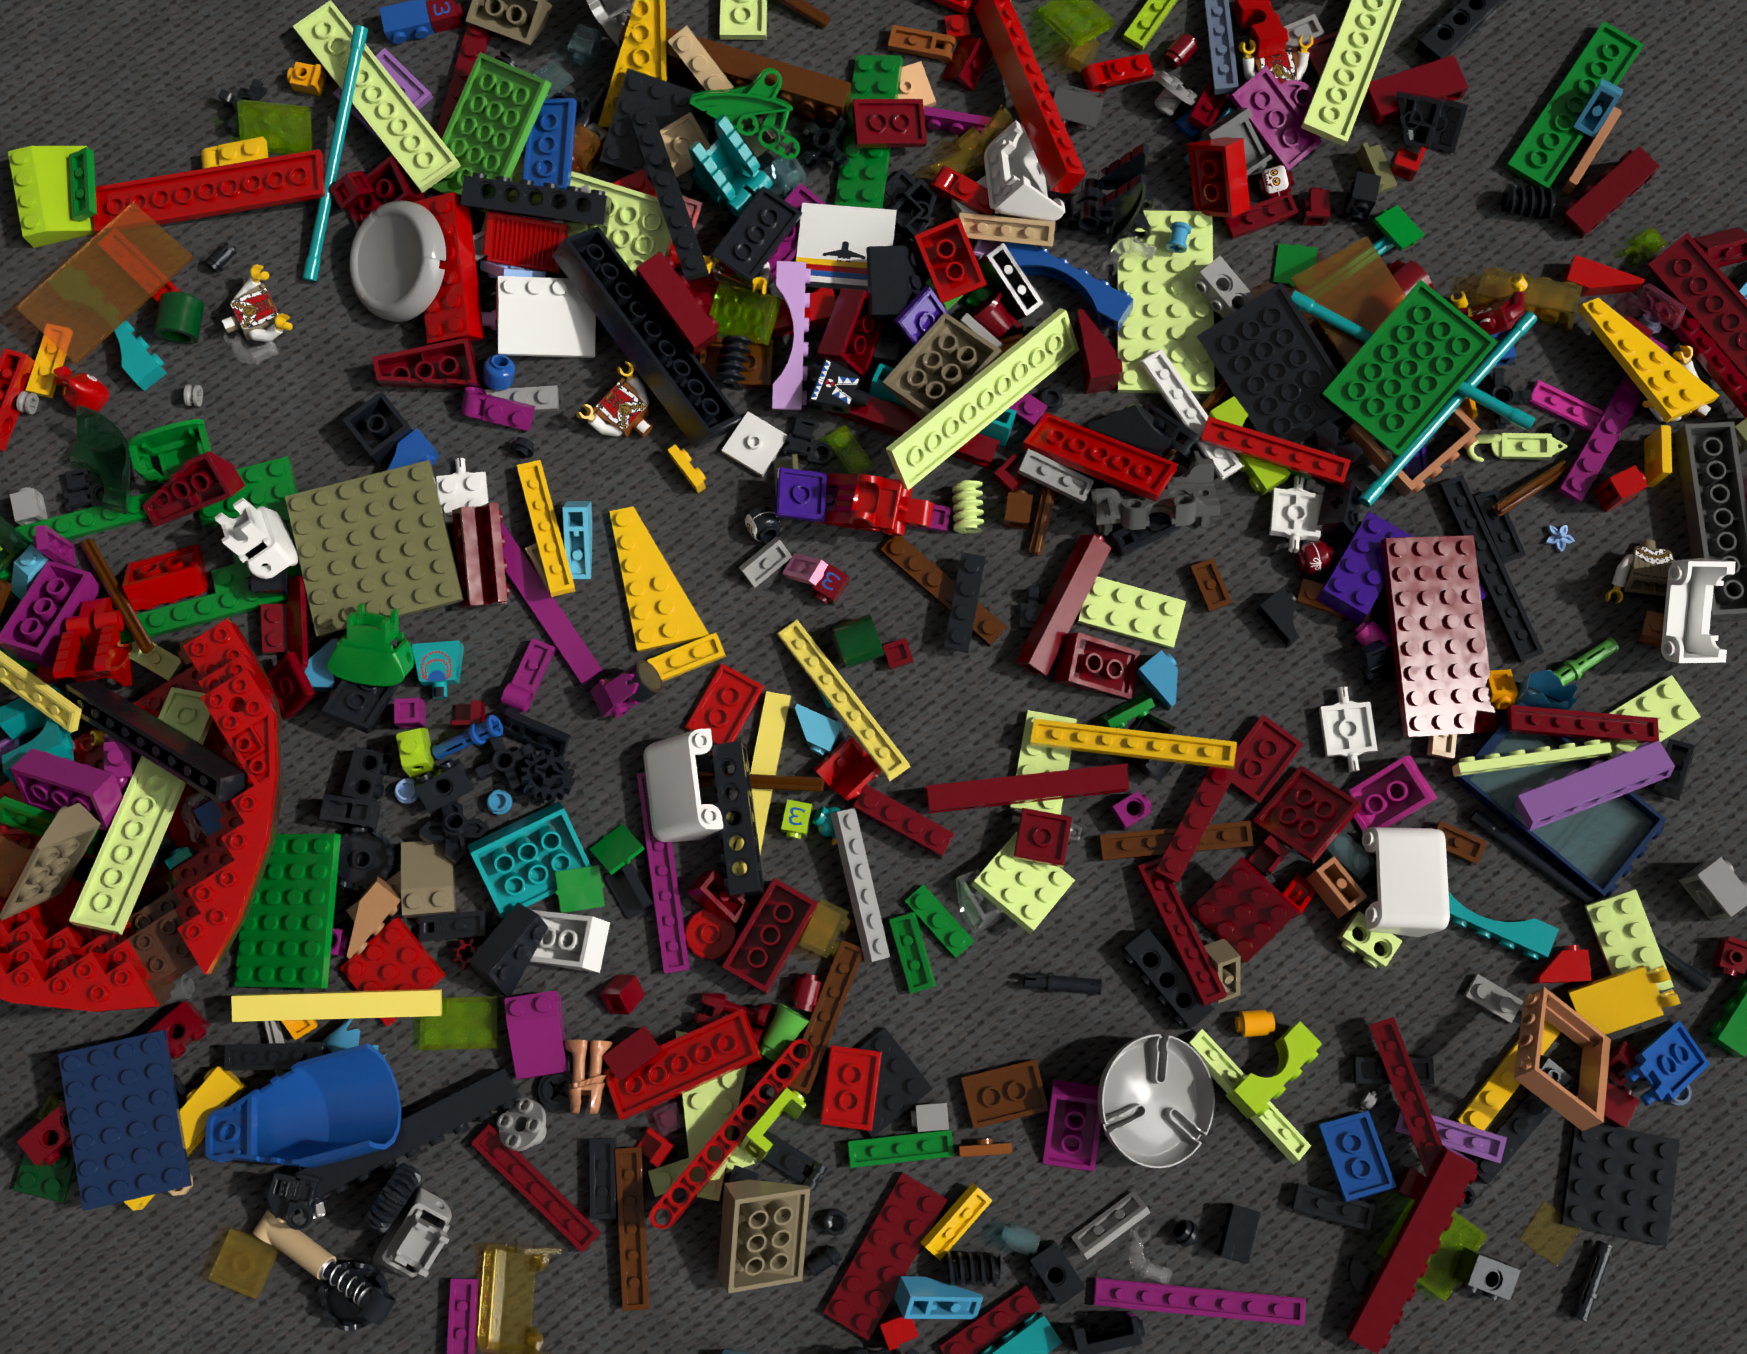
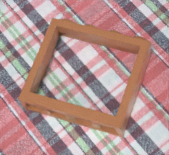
[1344,406,1481,498]
[1514,987,1611,1131]

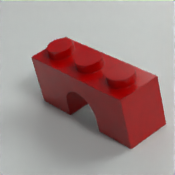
[1233,0,1289,59]

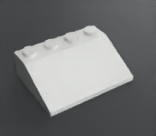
[496,276,596,358]

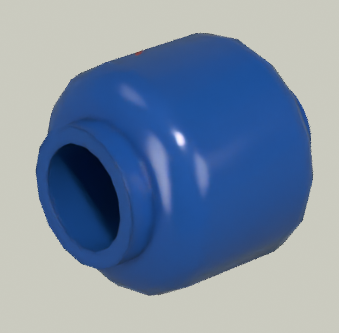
[482,354,515,391]

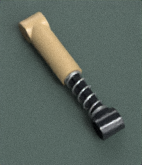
[253,1208,396,1325]

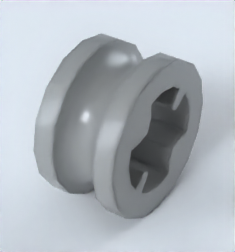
[184,384,203,406]
[16,391,39,414]

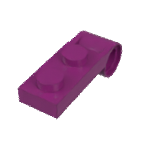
[461,387,535,431]
[501,638,556,713]

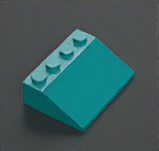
[467,801,591,919]

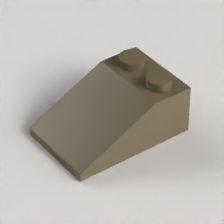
[401,841,456,918]

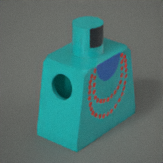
[412,640,464,700]

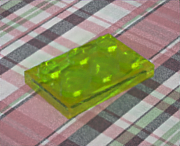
[1038,0,1115,48]
[237,99,312,154]
[710,283,782,345]
[420,996,499,1051]

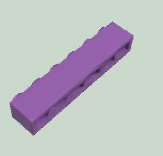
[1514,741,1675,832]

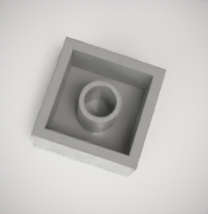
[1679,857,1747,921]

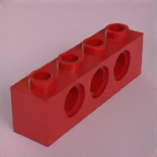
[0,348,35,452]

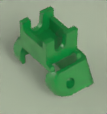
[127,419,211,483]
[327,603,414,686]

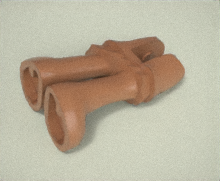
[564,1040,613,1114]

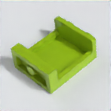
[740,1088,806,1163]

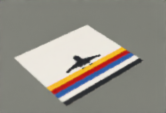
[796,203,897,292]

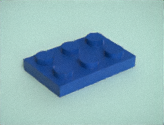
[1318,1111,1396,1203]

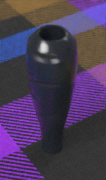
[574,87,608,138]

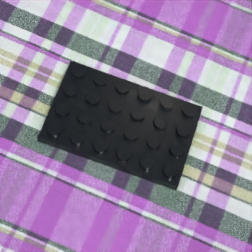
[1197,282,1345,444]

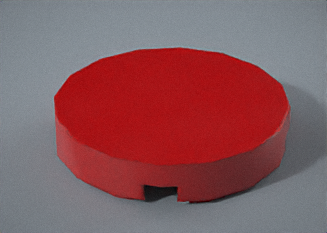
[686,910,736,960]

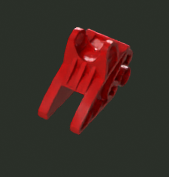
[812,473,934,536]
[52,597,133,687]

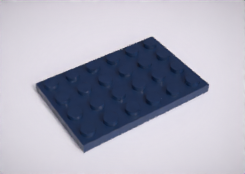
[58,1030,192,1211]

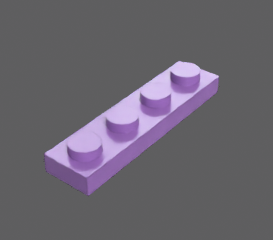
[1395,1109,1507,1163]

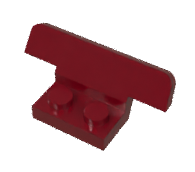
[260,576,308,670]

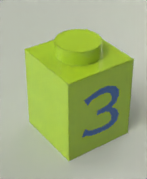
[781,799,813,840]

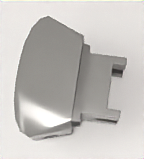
[372,1186,452,1278]

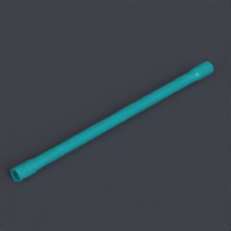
[302,25,368,282]
[1291,290,1536,431]
[1358,311,1537,508]

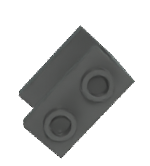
[1200,107,1272,179]

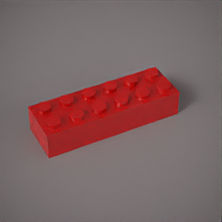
[414,192,484,345]

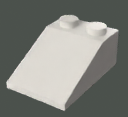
[530,910,610,973]

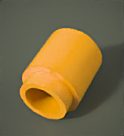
[1235,1009,1275,1037]

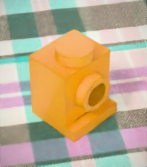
[287,62,327,96]

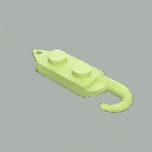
[1467,433,1567,462]

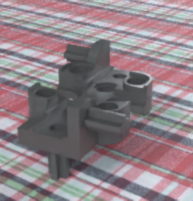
[1090,451,1220,535]

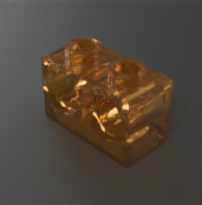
[571,122,602,176]

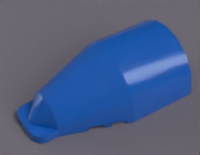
[205,1043,401,1168]

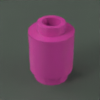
[1355,620,1392,648]

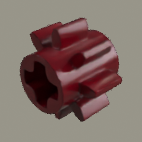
[452,938,480,970]

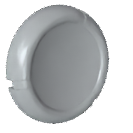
[349,201,446,322]
[1097,1034,1215,1168]

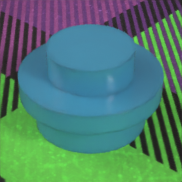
[487,790,512,815]

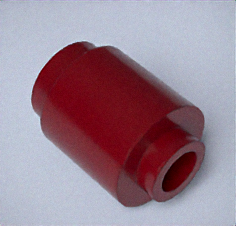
[1163,33,1197,69]
[791,973,822,1012]

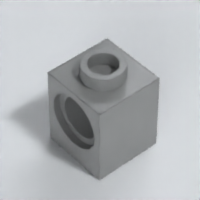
[9,487,48,526]
[911,1103,949,1132]

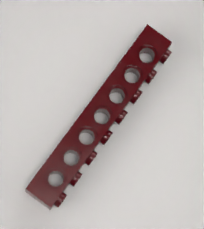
[17,1000,211,1166]

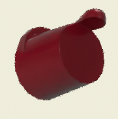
[969,291,1024,339]

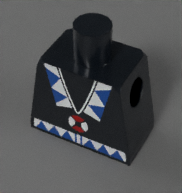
[809,358,871,415]

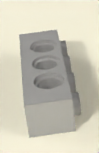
[1192,256,1255,319]

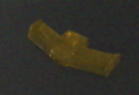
[929,104,1015,175]

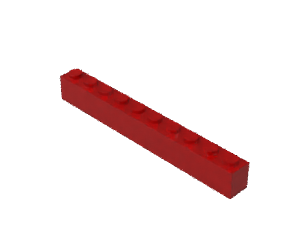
[973,0,1086,194]

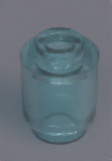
[1000,1222,1041,1256]

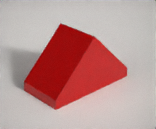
[1281,873,1316,919]

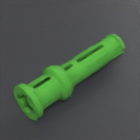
[1552,637,1619,686]

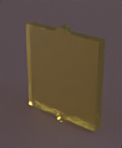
[1520,1201,1581,1266]

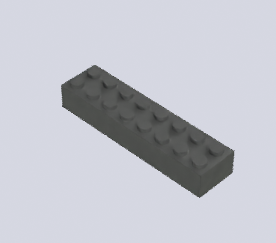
[1674,422,1747,621]

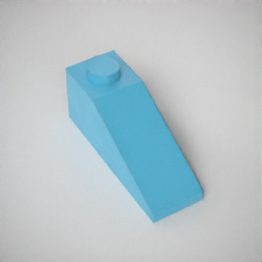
[563,501,592,579]

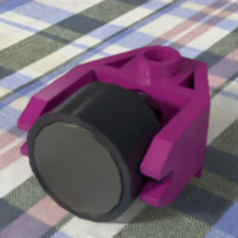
[590,660,663,718]

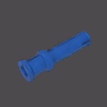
[432,715,503,760]

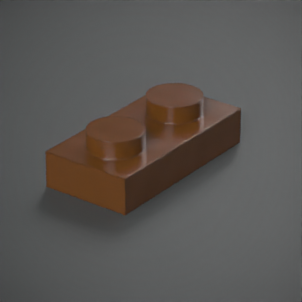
[1189,558,1232,613]
[1435,820,1487,866]

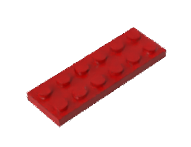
[1023,412,1178,502]
[603,1009,762,1120]

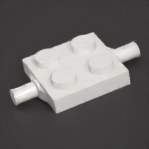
[436,458,489,525]
[1269,476,1323,553]
[1319,687,1378,772]

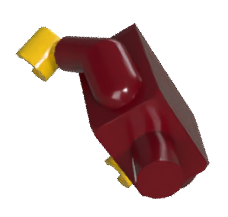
[1451,274,1528,335]

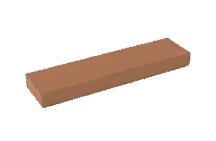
[1562,107,1622,194]

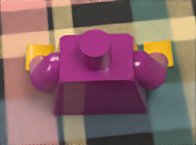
[90,730,137,796]

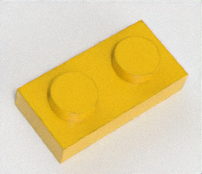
[668,444,706,493]

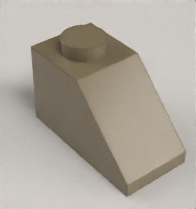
[1204,939,1240,1003]

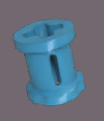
[1166,221,1192,253]

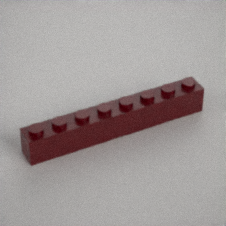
[1346,1145,1478,1354]

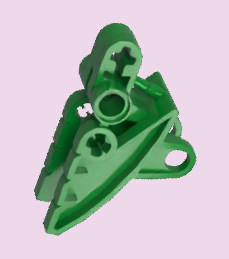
[689,67,800,159]

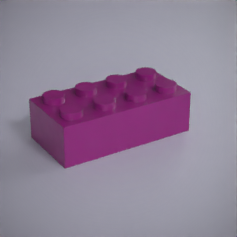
[0,560,102,669]
[11,748,123,831]

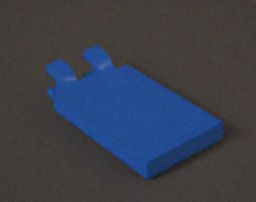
[1624,1020,1710,1106]

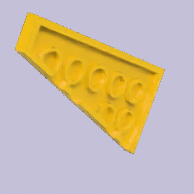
[598,0,667,127]
[1577,298,1720,423]
[609,506,709,652]

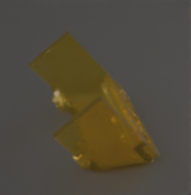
[478,1243,562,1354]

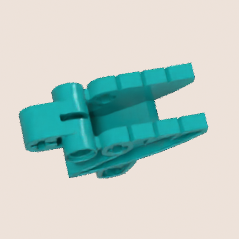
[689,115,773,218]

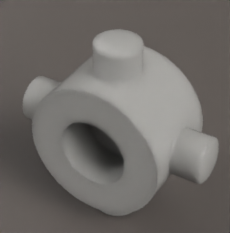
[1360,1091,1378,1110]

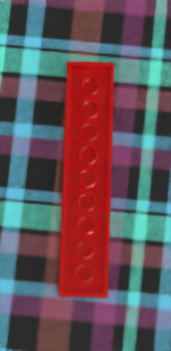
[93,149,326,235]

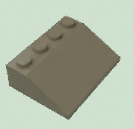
[882,312,1002,420]
[0,803,100,920]
[718,1180,810,1294]

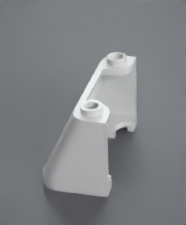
[984,120,1065,221]
[1661,558,1736,663]
[643,729,723,842]
[1362,827,1450,937]

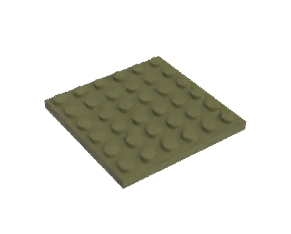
[285,460,464,638]

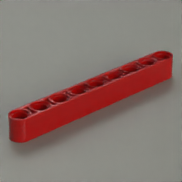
[649,1039,813,1230]

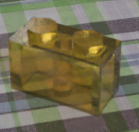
[799,899,851,959]

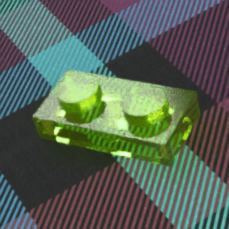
[825,425,873,475]

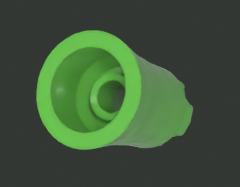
[759,1003,810,1062]

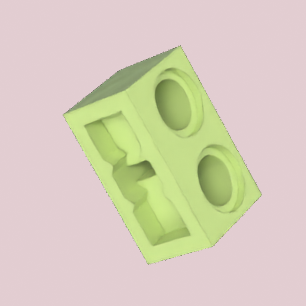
[1338,911,1402,969]

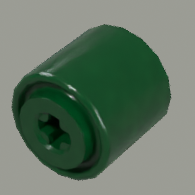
[154,291,205,344]
[832,614,885,668]

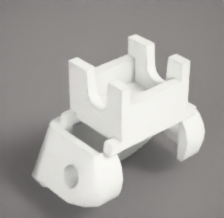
[215,498,298,579]

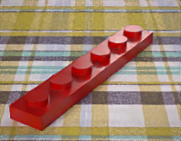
[1200,416,1351,485]

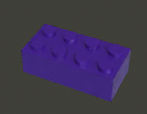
[1316,512,1412,624]

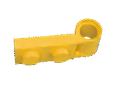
[201,137,268,169]

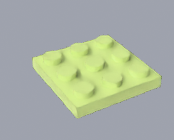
[971,832,1075,935]

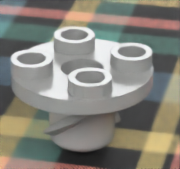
[1154,71,1199,116]
[497,1097,547,1151]

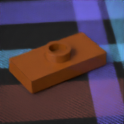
[958,1138,1012,1157]

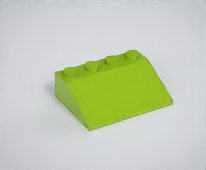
[8,146,96,248]

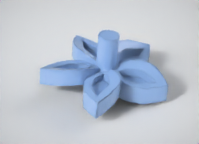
[1545,525,1575,553]

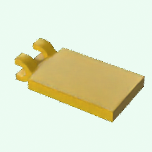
[1567,965,1681,1035]

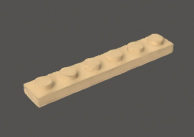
[668,25,772,157]

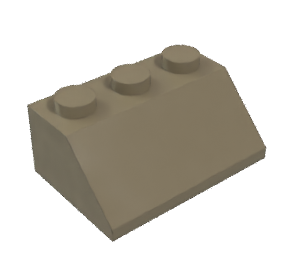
[466,0,552,45]

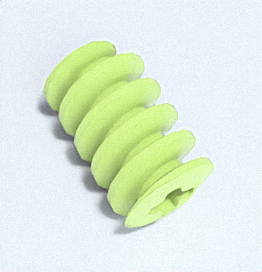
[952,480,984,534]

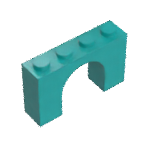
[0,682,75,788]

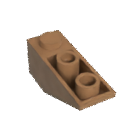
[347,876,402,959]

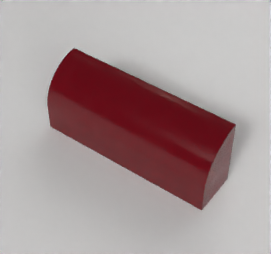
[1365,55,1468,126]

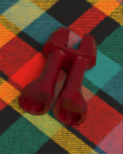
[693,993,772,1048]

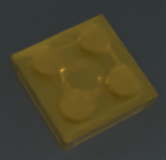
[208,1228,279,1299]

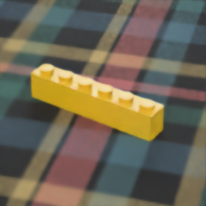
[124,1066,248,1211]

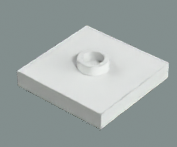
[722,411,788,477]

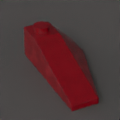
[142,451,245,527]

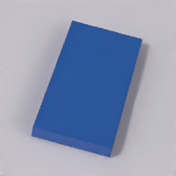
[522,98,577,194]

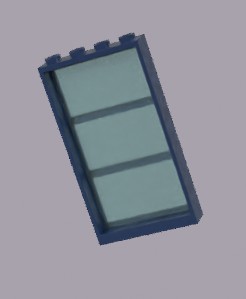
[1453,701,1667,898]

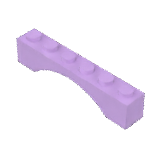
[772,261,811,411]

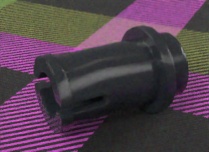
[206,242,237,273]
[807,1246,842,1277]

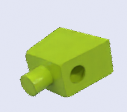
[396,728,436,780]

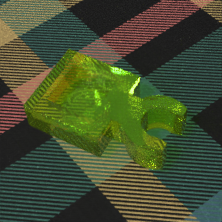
[1622,226,1668,266]

